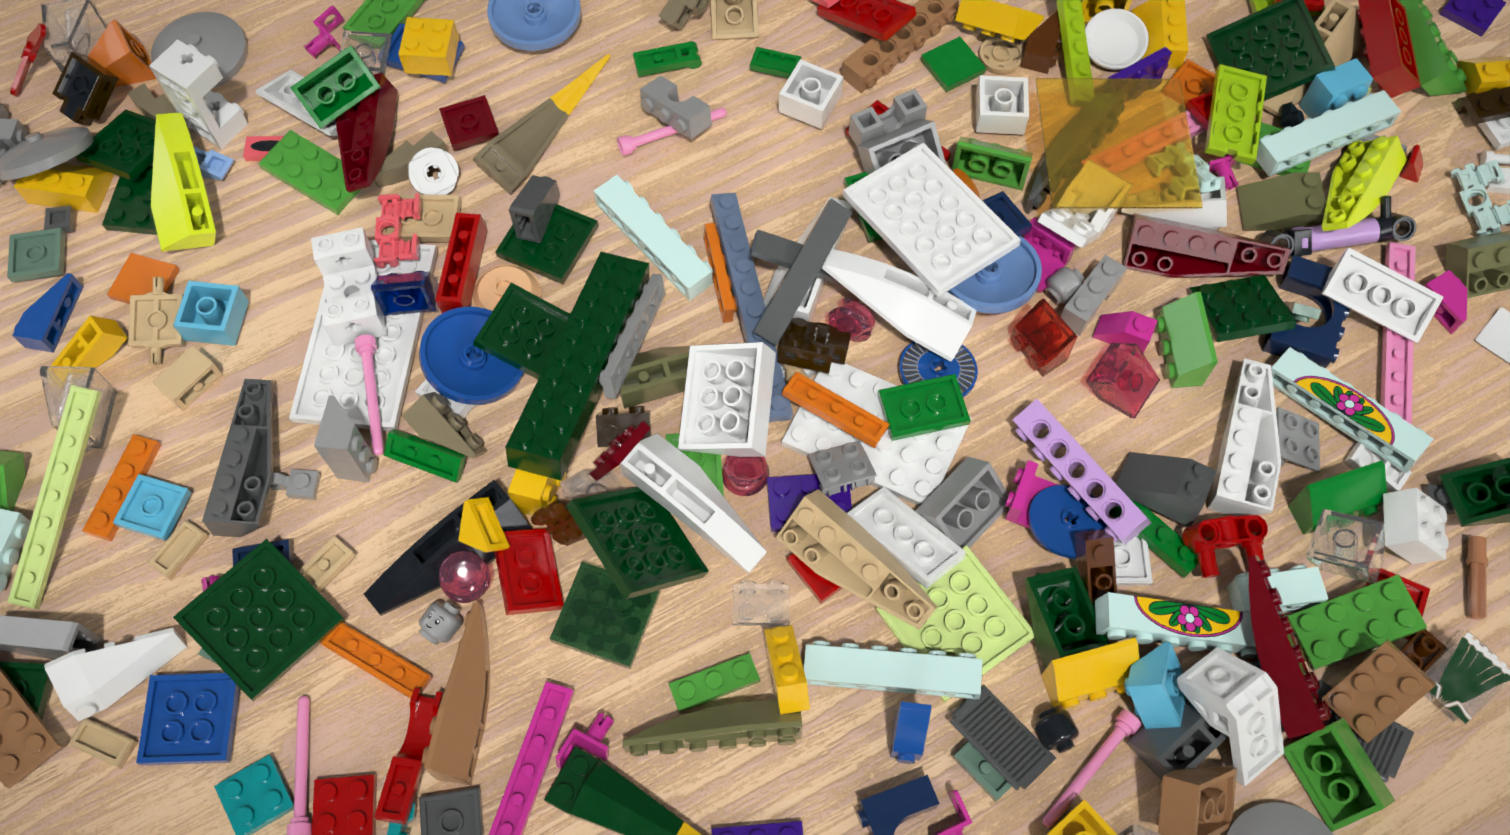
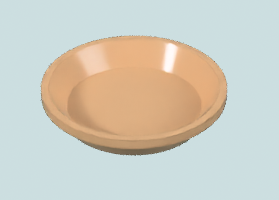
[472,264,541,311]

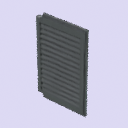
[1302,680,1414,783]
[950,685,1056,790]

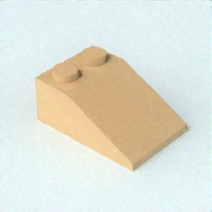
[711,0,759,40]

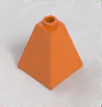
[88,19,157,87]

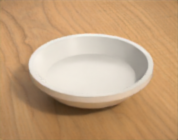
[1085,9,1149,70]

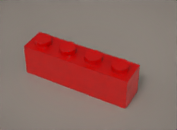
[435,212,487,314]

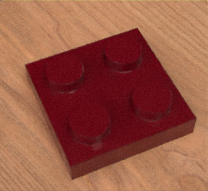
[439,95,499,151]
[589,421,651,481]

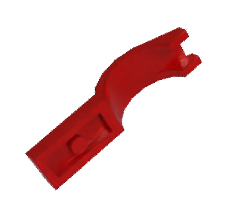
[374,688,443,825]

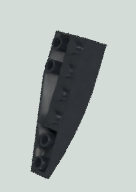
[364,480,532,616]

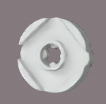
[408,147,459,195]

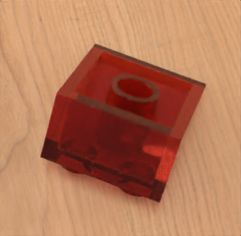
[1010,298,1078,377]

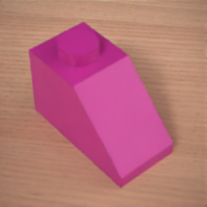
[1424,270,1468,334]
[1092,311,1158,356]

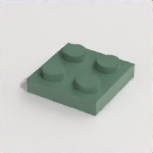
[7,227,65,282]

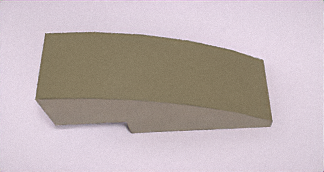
[659,0,709,31]
[127,83,195,141]
[374,131,448,187]

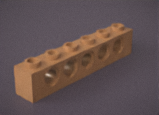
[841,0,959,93]

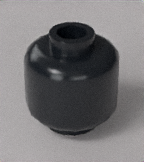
[1035,706,1079,754]

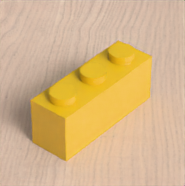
[764,625,810,715]

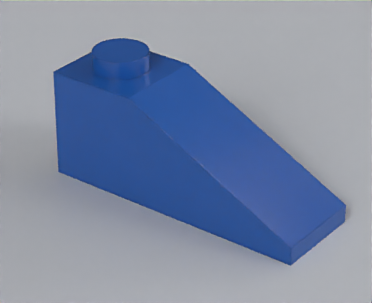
[12,273,83,353]
[890,702,932,764]

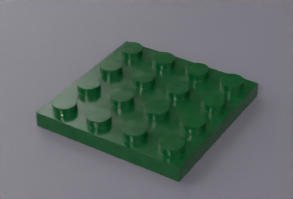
[1206,0,1335,103]
[566,487,709,600]
[173,538,345,702]

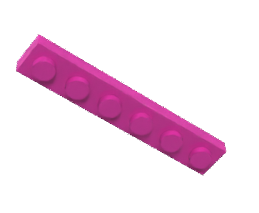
[489,681,575,835]

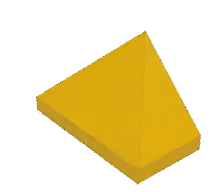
[458,497,510,553]

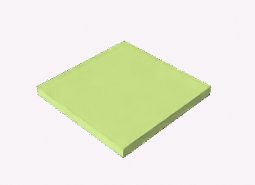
[876,545,1034,703]

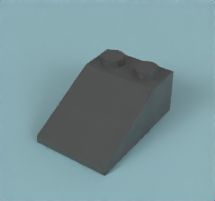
[1116,452,1217,526]

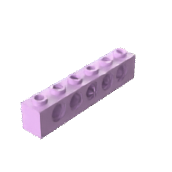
[1013,399,1151,545]

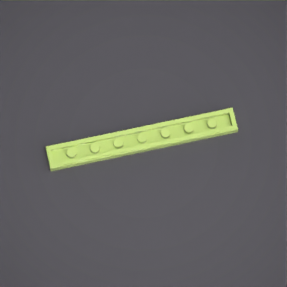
[7,385,102,609]

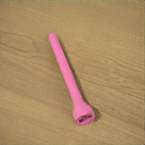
[617,108,727,156]
[354,335,384,455]
[287,696,312,835]
[1043,709,1142,828]

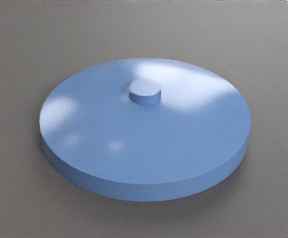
[487,0,581,51]
[947,236,1042,314]

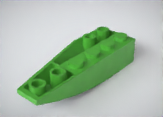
[1399,0,1467,96]

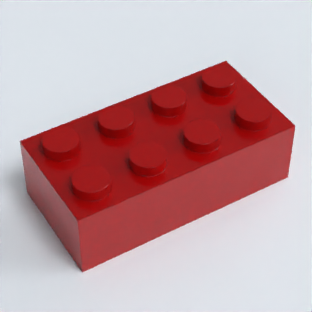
[1357,0,1421,98]

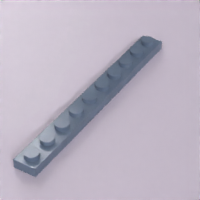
[710,192,793,422]

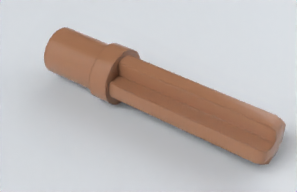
[1466,536,1488,620]

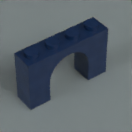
[1262,255,1350,368]
[856,775,940,835]

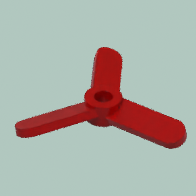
[10,23,46,96]

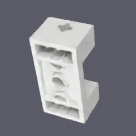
[149,39,248,150]
[311,227,387,346]

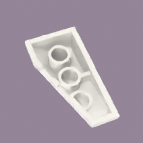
[1121,177,1227,230]
[44,628,187,721]

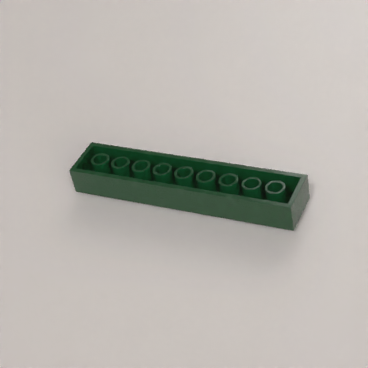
[505,252,649,481]

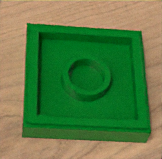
[920,36,986,92]

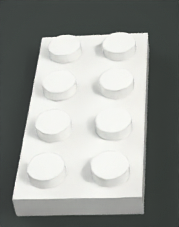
[847,487,966,589]

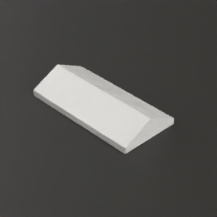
[256,70,338,136]
[1322,248,1443,343]

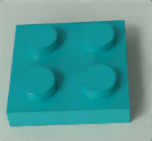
[214,754,294,835]

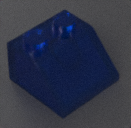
[371,271,436,316]

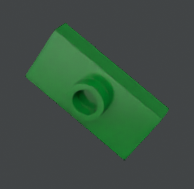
[750,47,801,78]

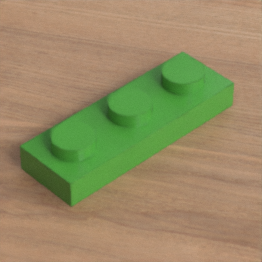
[669,653,760,713]

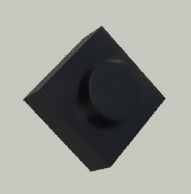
[1280,102,1304,128]

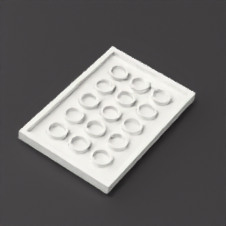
[843,143,1021,297]
[782,362,972,506]

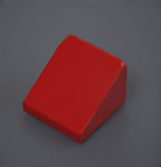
[1400,144,1423,182]

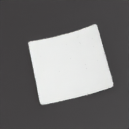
[1475,307,1510,363]

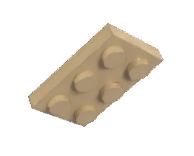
[382,194,461,242]

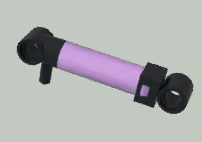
[1259,195,1416,256]

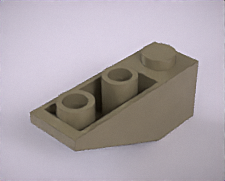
[402,392,487,458]

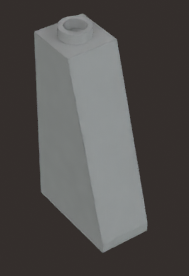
[0,615,104,660]

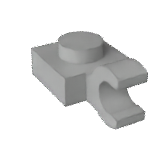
[271,469,321,500]

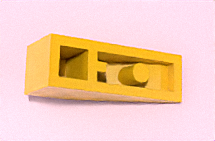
[45,315,128,391]

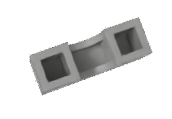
[640,75,712,139]
[849,89,927,146]
[1058,255,1127,336]

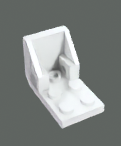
[1037,160,1133,248]
[1177,647,1284,786]

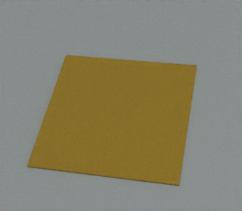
[1035,78,1203,208]

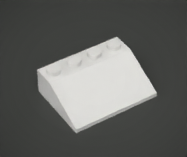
[678,342,776,457]

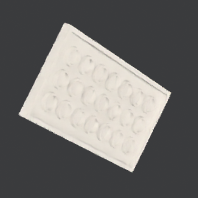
[289,240,438,431]

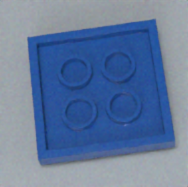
[136,673,240,766]

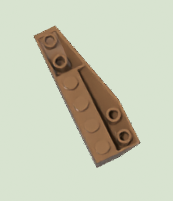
[422,602,490,785]

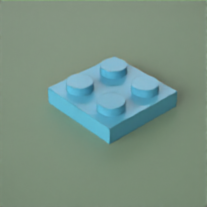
[113,474,192,541]

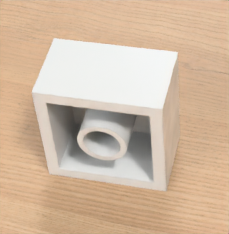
[779,59,844,129]
[976,75,1029,135]
[1383,487,1449,564]

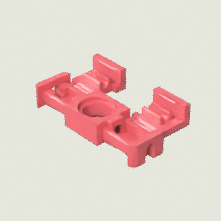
[373,193,422,268]

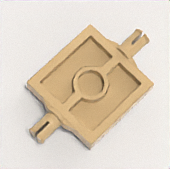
[128,277,185,365]

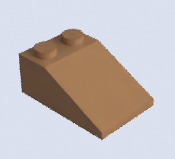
[1156,766,1237,835]

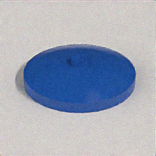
[419,307,524,405]

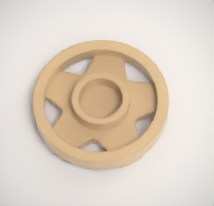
[979,36,1024,74]

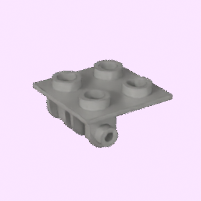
[1276,407,1320,472]
[808,441,877,497]

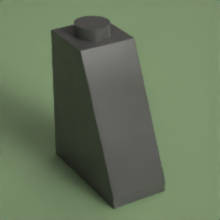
[509,175,560,243]

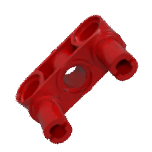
[1182,515,1268,578]

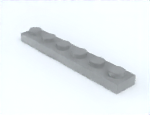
[599,273,666,399]

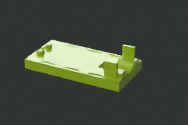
[1204,64,1267,165]

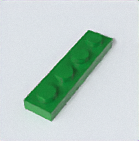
[1109,497,1199,578]

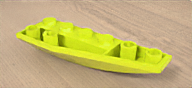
[151,112,216,252]
[1322,136,1407,231]

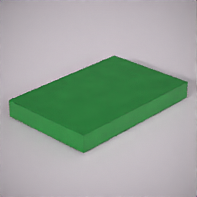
[878,374,971,441]

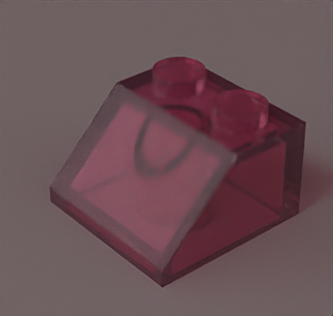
[1086,343,1160,419]

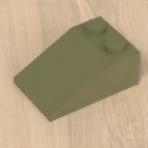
[1236,172,1326,231]

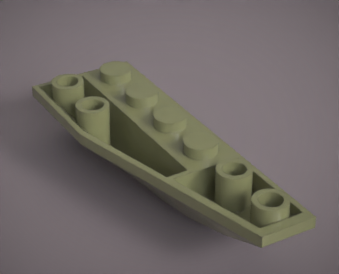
[1446,230,1510,298]
[619,343,737,409]
[623,699,803,756]

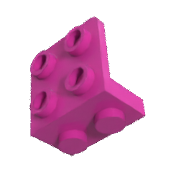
[1024,217,1076,292]
[1005,460,1058,529]

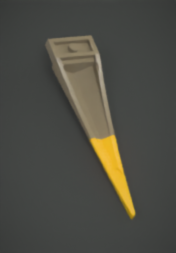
[473,54,610,194]

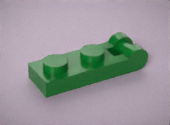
[633,41,702,77]

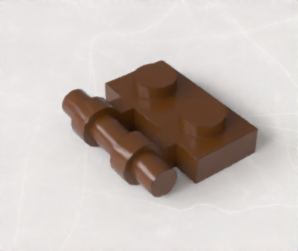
[531,502,586,546]

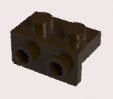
[1456,86,1510,124]
[596,406,651,447]

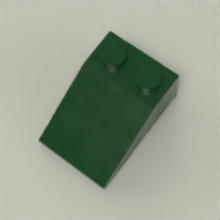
[1439,457,1510,527]
[1025,566,1110,668]

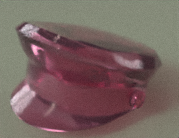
[828,298,875,342]
[722,456,770,496]
[439,551,490,603]

